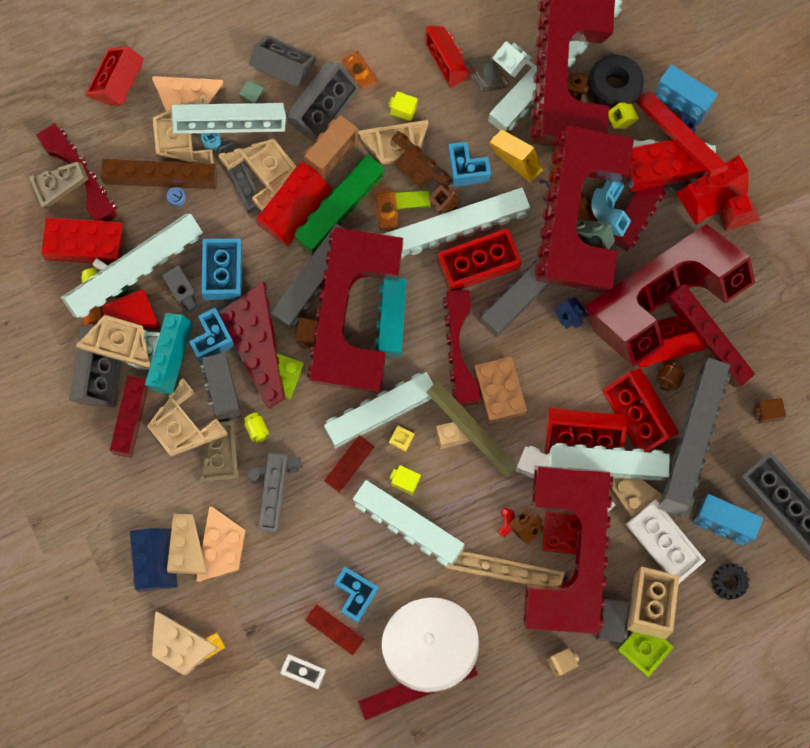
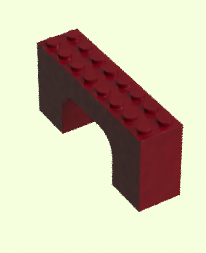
[530,0,615,146]
[534,125,634,293]
[585,224,755,367]
[307,227,404,393]
[523,465,614,634]

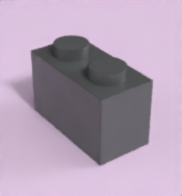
[596,599,630,644]

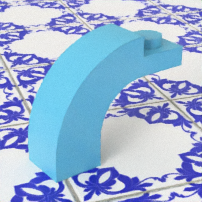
[592,180,631,237]

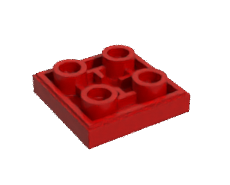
[542,512,578,555]

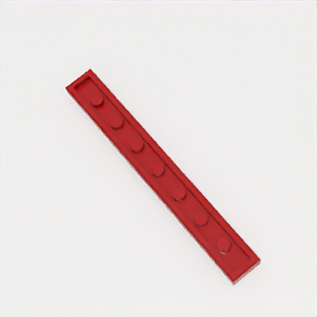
[635,92,728,176]

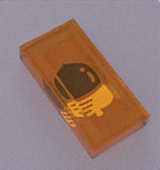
[342,50,377,90]
[376,190,399,230]

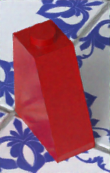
[719,194,761,231]
[100,289,160,329]

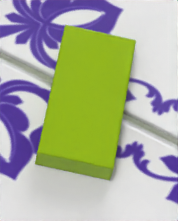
[395,191,430,210]

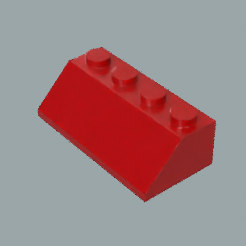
[676,155,749,225]
[256,161,332,246]
[637,315,708,368]
[602,368,680,452]
[544,408,627,453]

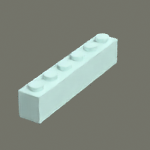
[171,103,286,134]
[324,372,433,449]
[550,443,669,481]
[353,480,465,567]

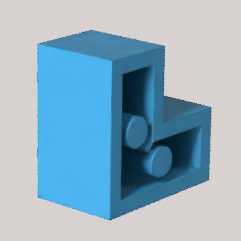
[448,142,491,187]
[189,308,234,363]
[334,567,379,624]

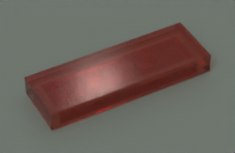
[324,435,375,494]
[305,604,365,656]

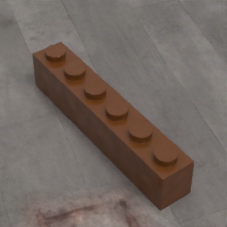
[101,159,217,190]

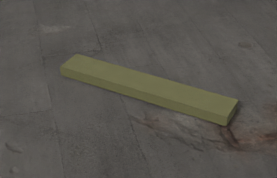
[427,381,517,477]

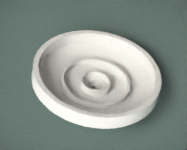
[382,598,479,692]

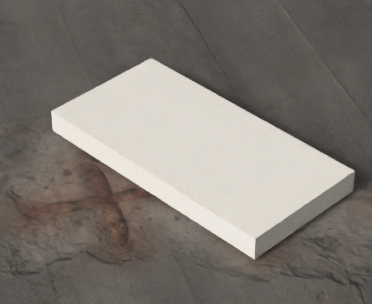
[625,499,706,584]

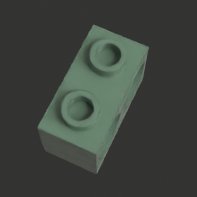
[576,220,615,249]

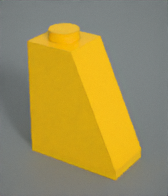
[490,130,542,183]

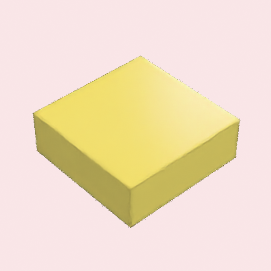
[389,425,415,452]

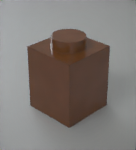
[295,318,319,349]
[754,398,786,424]

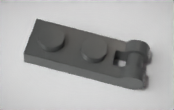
[248,457,303,484]

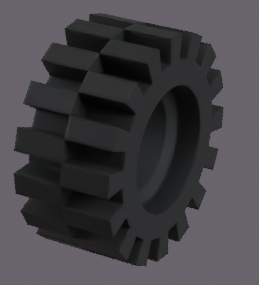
[711,563,750,600]

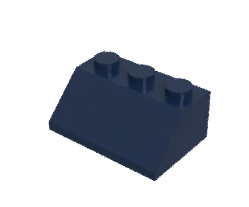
[130,528,178,593]

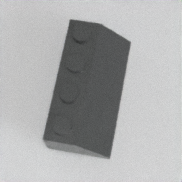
[286,61,361,143]
[69,324,121,408]

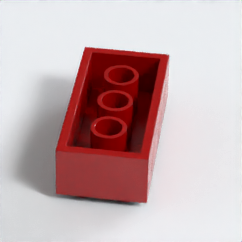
[626,140,705,192]
[41,217,125,265]
[437,228,522,291]

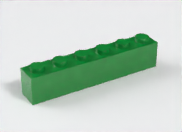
[295,155,385,255]

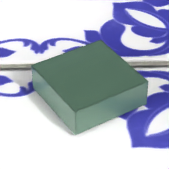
[239,80,264,103]

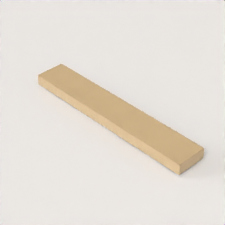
[445,551,565,586]

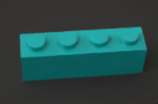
[375,278,407,357]
[145,313,193,395]

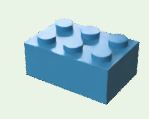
[654,64,718,125]
[202,239,243,300]
[692,494,763,546]

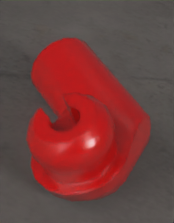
[498,508,515,538]

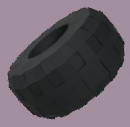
[588,55,644,110]

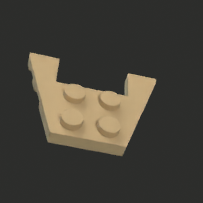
[152,95,214,164]
[218,139,296,212]
[147,378,228,456]

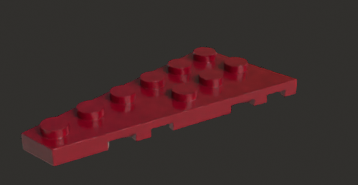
[218,282,286,409]

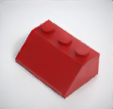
[425,26,472,88]
[85,46,144,106]

